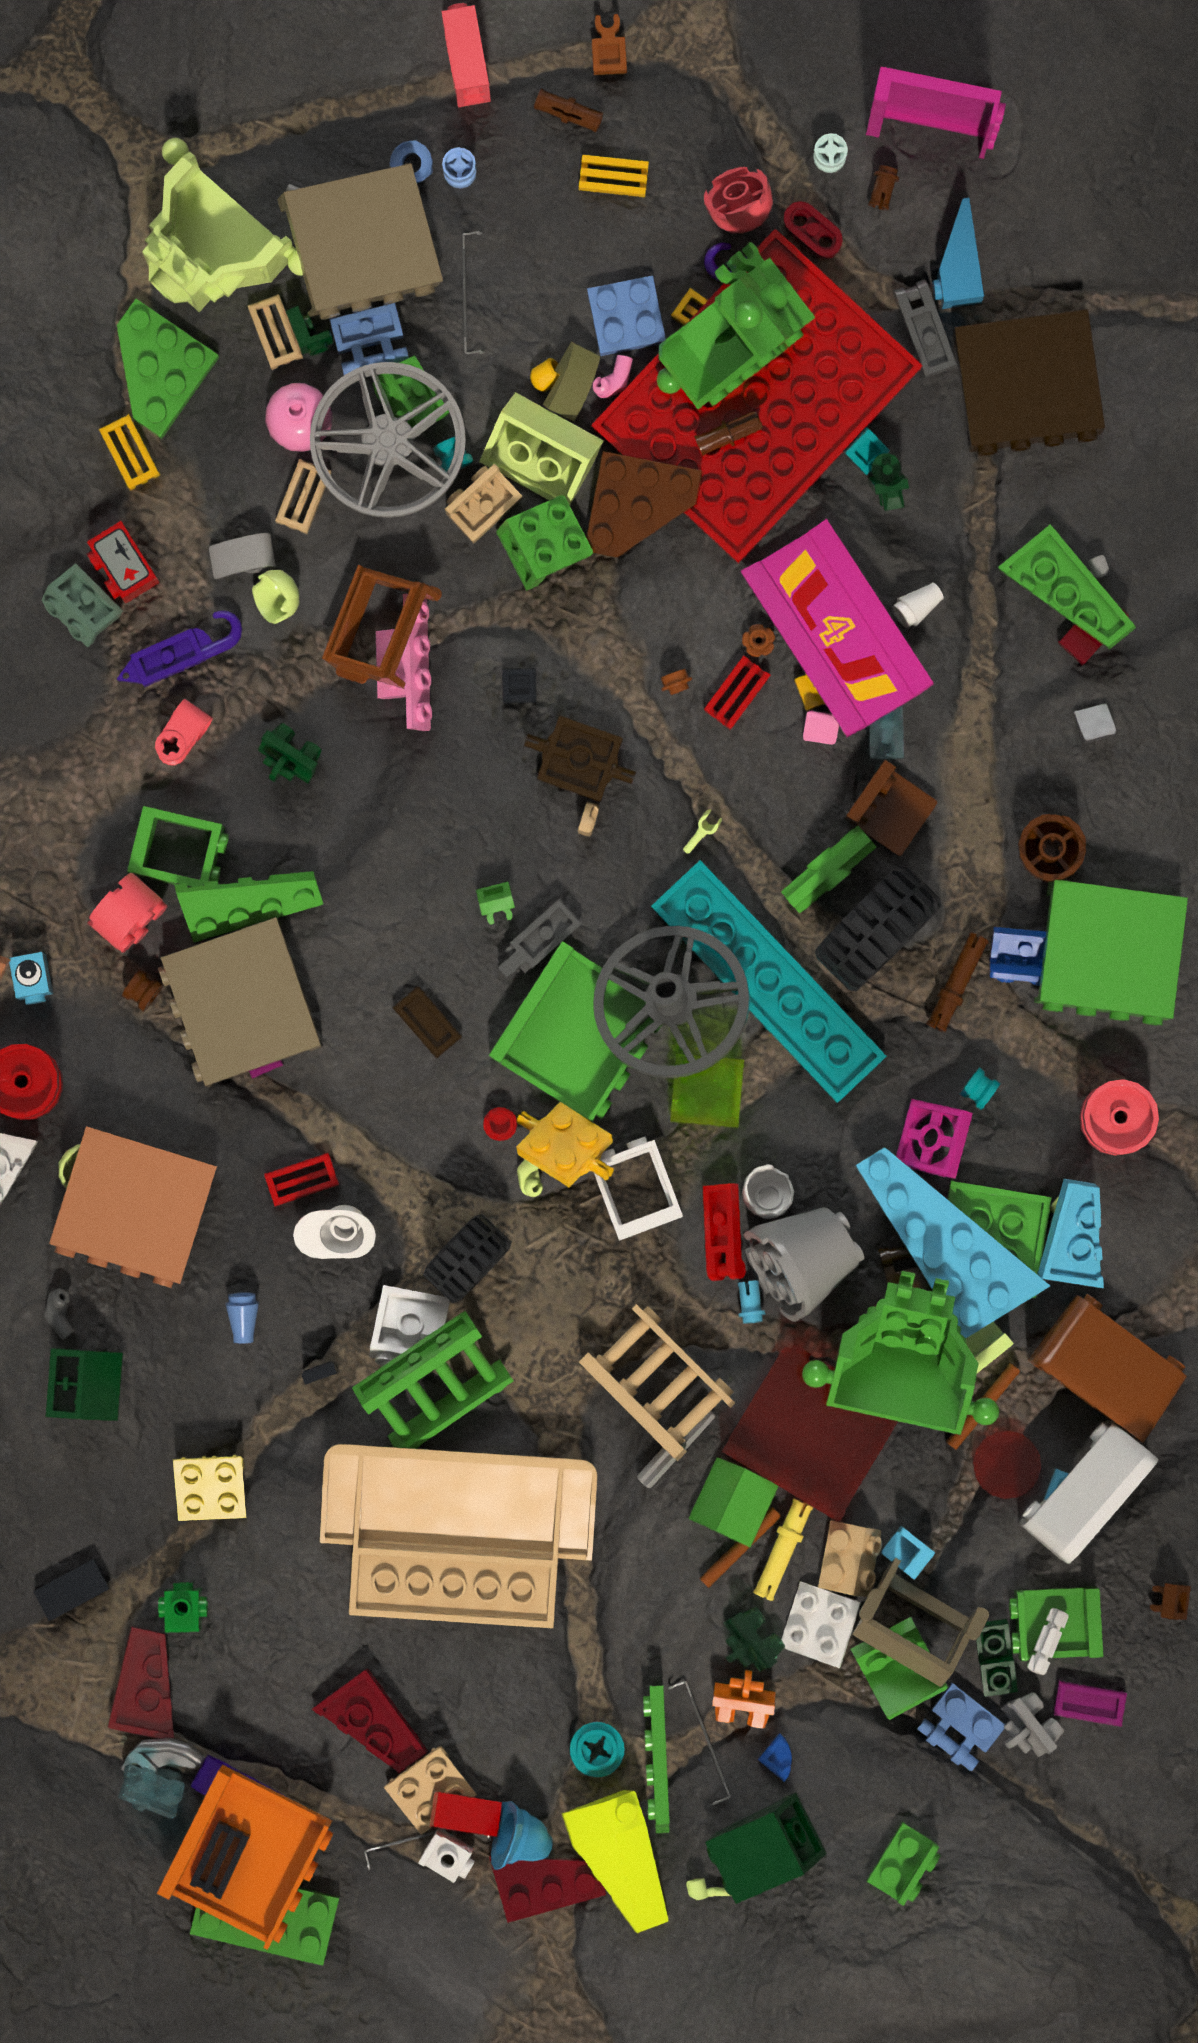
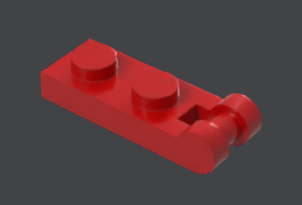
[703,1183,746,1281]

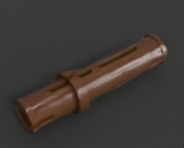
[926,932,989,1033]

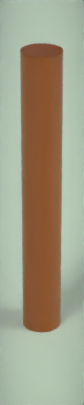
[946,1363,1020,1450]
[699,1507,781,1588]

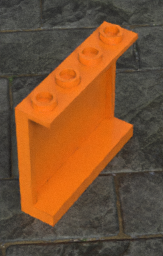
[157,1764,334,1950]

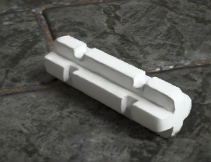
[1027,1608,1068,1675]

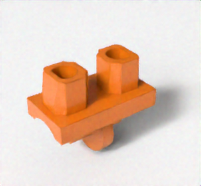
[712,1670,776,1729]

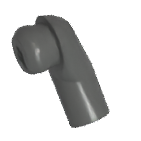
[44,1289,76,1341]

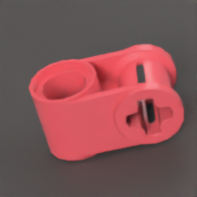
[155,699,213,766]

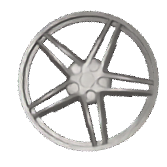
[310,362,466,518]

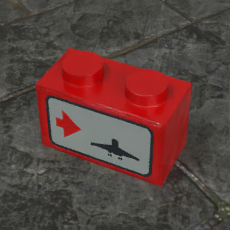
[87,521,160,604]

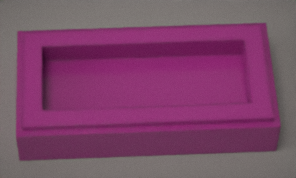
[1053,1680,1127,1727]

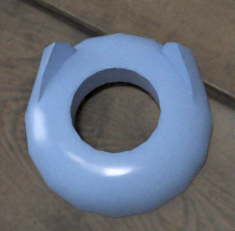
[390,140,433,183]

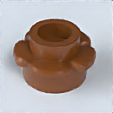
[742,624,775,657]
[661,668,693,695]

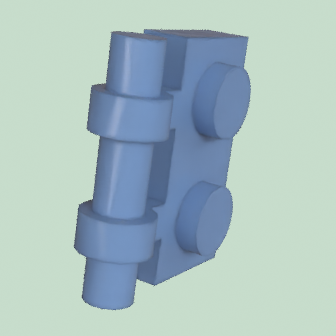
[330,303,409,375]
[917,1682,1005,1771]

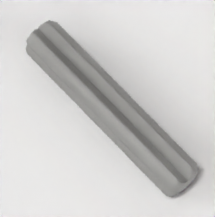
[637,1410,715,1488]

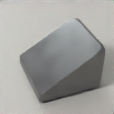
[1073,703,1117,745]

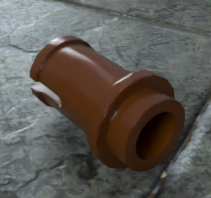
[868,165,900,210]

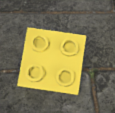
[173,1455,246,1521]

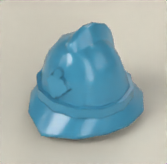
[491,1801,553,1870]

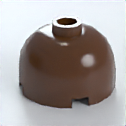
[1018,814,1086,882]

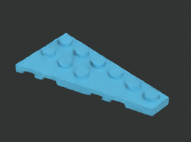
[855,1147,1050,1339]

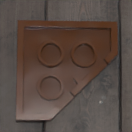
[586,451,703,558]

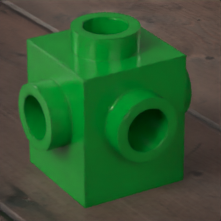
[158,1582,208,1633]

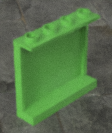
[1034,880,1188,1026]
[489,941,663,1122]

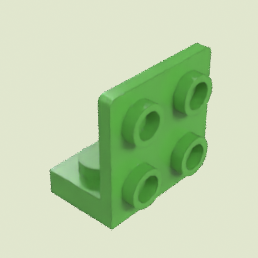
[496,495,593,591]
[851,1617,948,1719]

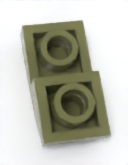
[543,341,600,421]

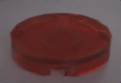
[972,1431,1041,1499]

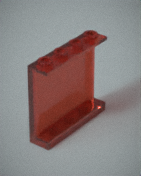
[721,1344,898,1523]

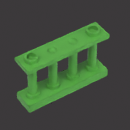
[352,1311,514,1449]

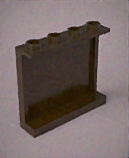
[952,309,1105,456]

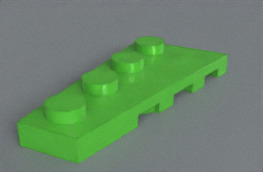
[998,524,1136,649]
[174,871,323,942]
[643,1686,670,1833]

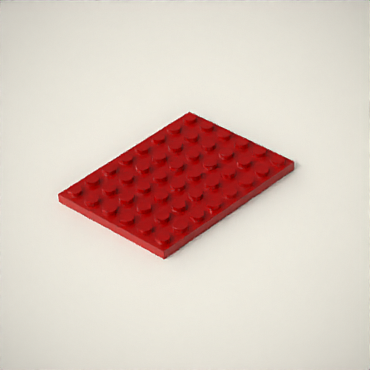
[591,229,923,564]

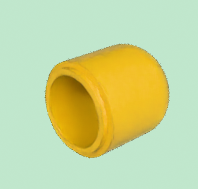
[530,358,559,392]

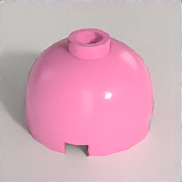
[265,383,332,452]

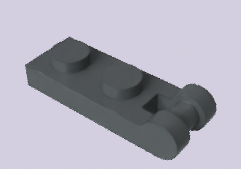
[893,279,957,378]

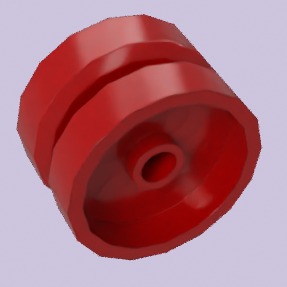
[0,1044,63,1120]

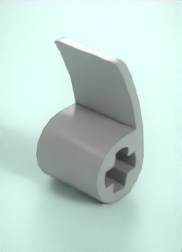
[209,533,276,579]

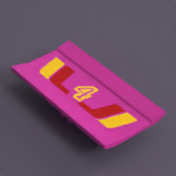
[741,519,934,737]

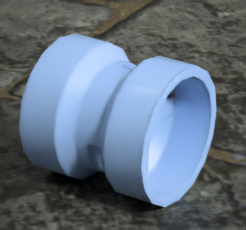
[442,147,477,189]

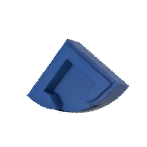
[758,1733,792,1782]

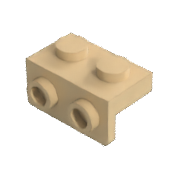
[445,464,523,544]
[818,1520,882,1597]

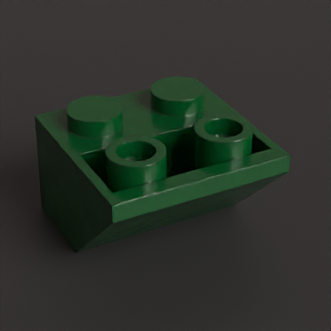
[45,1348,123,1421]

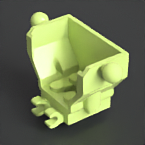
[142,138,303,312]

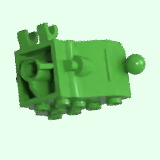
[656,242,815,409]
[802,1271,999,1435]

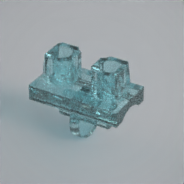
[869,705,904,759]
[118,1764,185,1819]

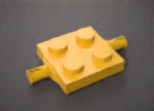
[516,1102,614,1188]

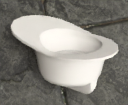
[293,1205,376,1259]

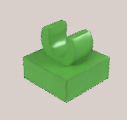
[476,882,515,925]

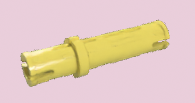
[753,1498,813,1601]

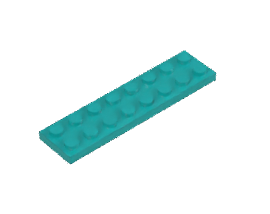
[651,860,887,1103]

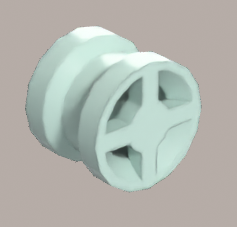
[813,133,848,173]

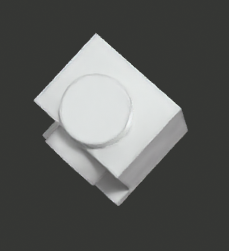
[418,1828,475,1883]

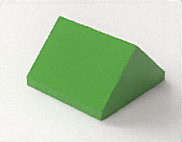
[689,1457,779,1548]

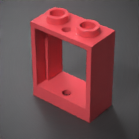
[441,3,491,108]

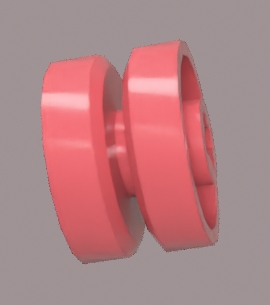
[1079,1079,1159,1156]

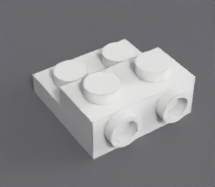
[369,1285,450,1366]

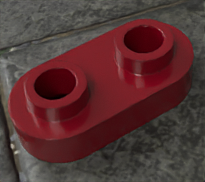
[783,201,843,259]

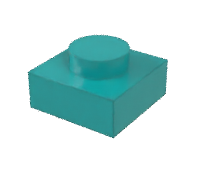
[843,427,890,475]

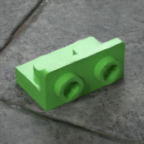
[373,355,449,428]
[867,1822,941,1906]

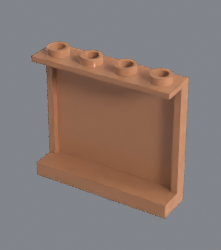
[49,1126,217,1288]

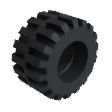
[423,1214,512,1304]

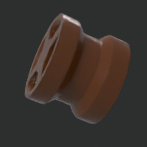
[122,969,163,1012]

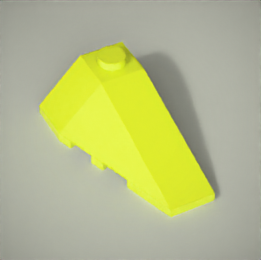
[561,1790,669,1933]

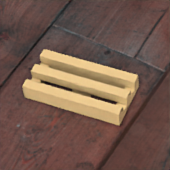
[248,294,303,370]
[275,459,332,534]

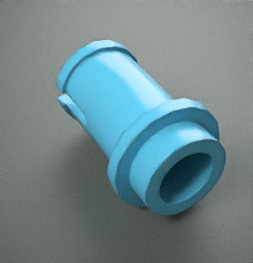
[737,1280,765,1324]

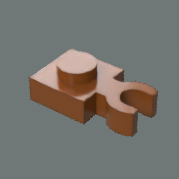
[592,14,627,75]

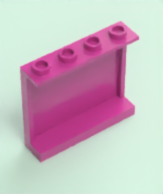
[866,67,1006,159]

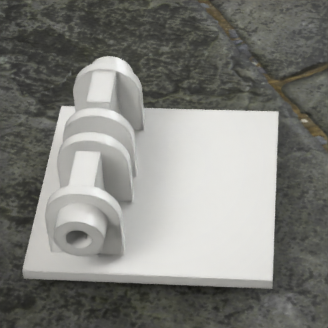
[779,1581,861,1668]

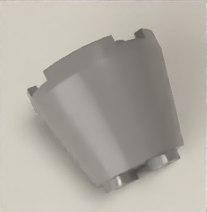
[744,1207,864,1322]

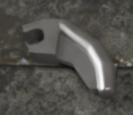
[121,1738,205,1780]

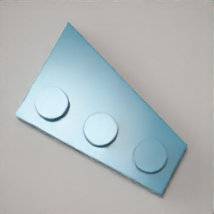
[1038,1179,1104,1288]

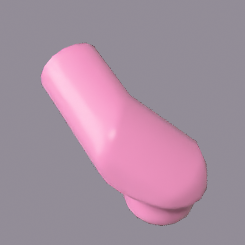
[592,355,633,398]

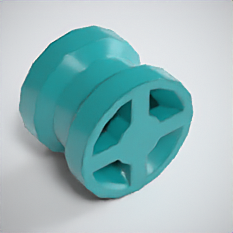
[433,437,473,472]
[959,1067,1001,1110]

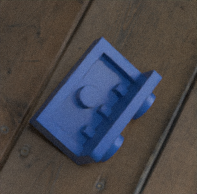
[989,927,1046,986]

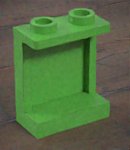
[1009,1586,1103,1661]

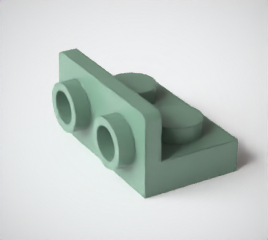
[42,564,123,647]

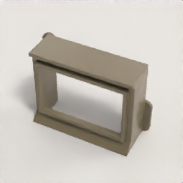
[852,1558,989,1687]

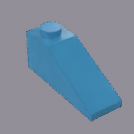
[932,198,984,309]

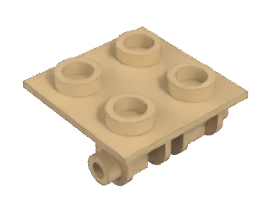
[384,1746,477,1835]

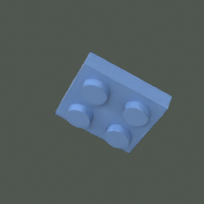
[587,276,666,356]

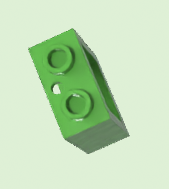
[127,806,229,888]

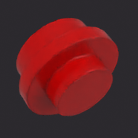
[483,1107,517,1141]

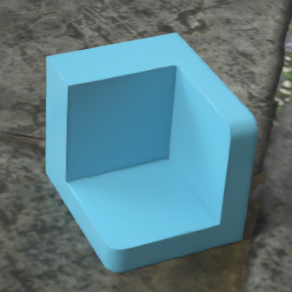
[881,1526,935,1580]

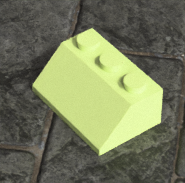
[479,392,603,505]

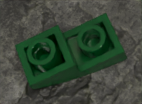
[975,1619,1018,1697]

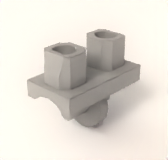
[1001,1692,1064,1757]

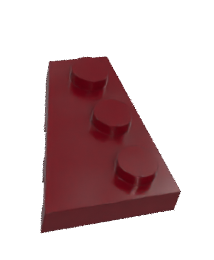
[107,1626,174,1739]
[311,1668,428,1773]
[489,1855,606,1923]

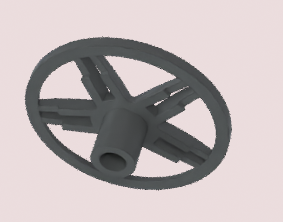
[593,926,750,1078]

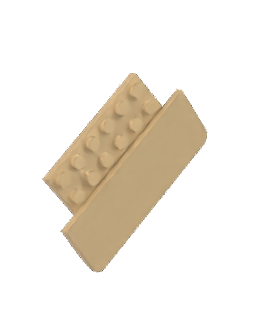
[320,1444,597,1628]

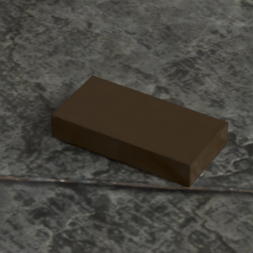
[392,986,462,1059]

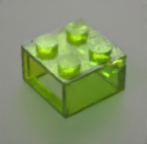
[670,1053,744,1129]

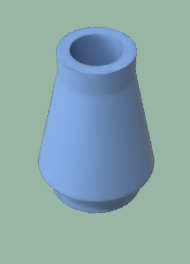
[225,1292,259,1344]

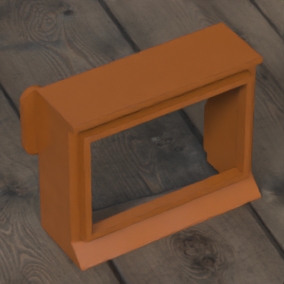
[322,565,442,689]

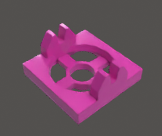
[896,1099,973,1179]

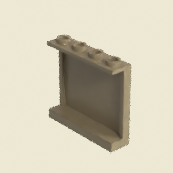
[277,163,443,320]
[158,917,323,1087]

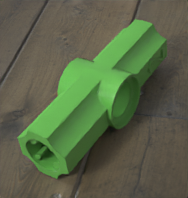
[781,826,877,913]

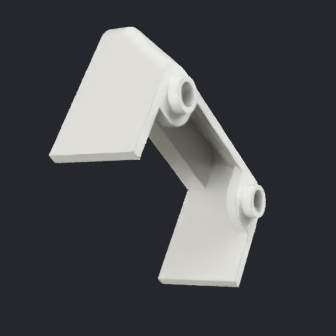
[1019,1420,1159,1564]

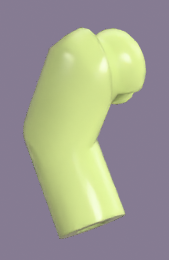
[517,1159,543,1197]

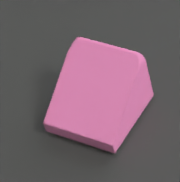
[803,711,839,745]

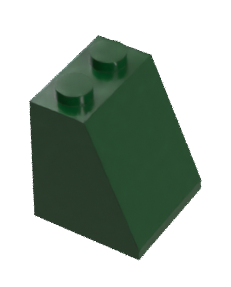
[705,1792,827,1904]

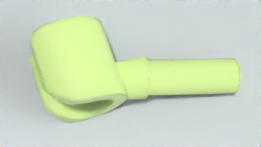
[683,809,722,854]
[686,1878,730,1900]

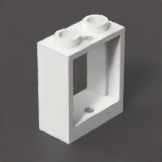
[593,1137,683,1241]

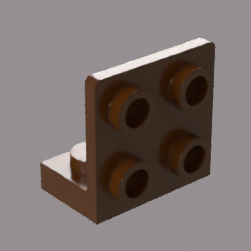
[845,760,937,856]

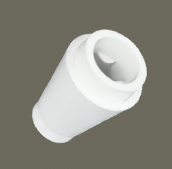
[892,582,944,628]

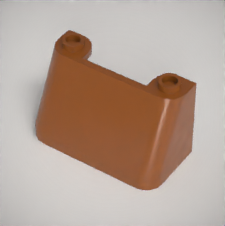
[1028,1294,1187,1443]

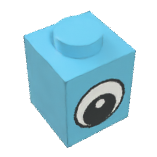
[9,952,53,1005]

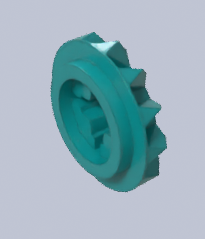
[570,1721,625,1777]

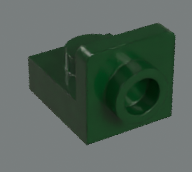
[286,306,333,356]

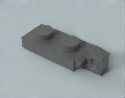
[498,899,583,979]

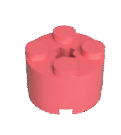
[87,872,168,953]

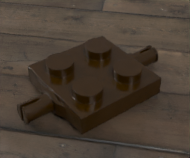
[524,716,636,803]

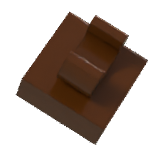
[1150,1583,1191,1620]

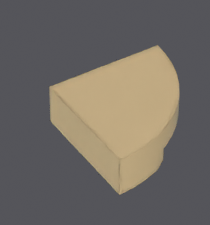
[578,801,600,837]

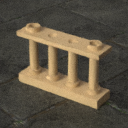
[579,1304,735,1461]

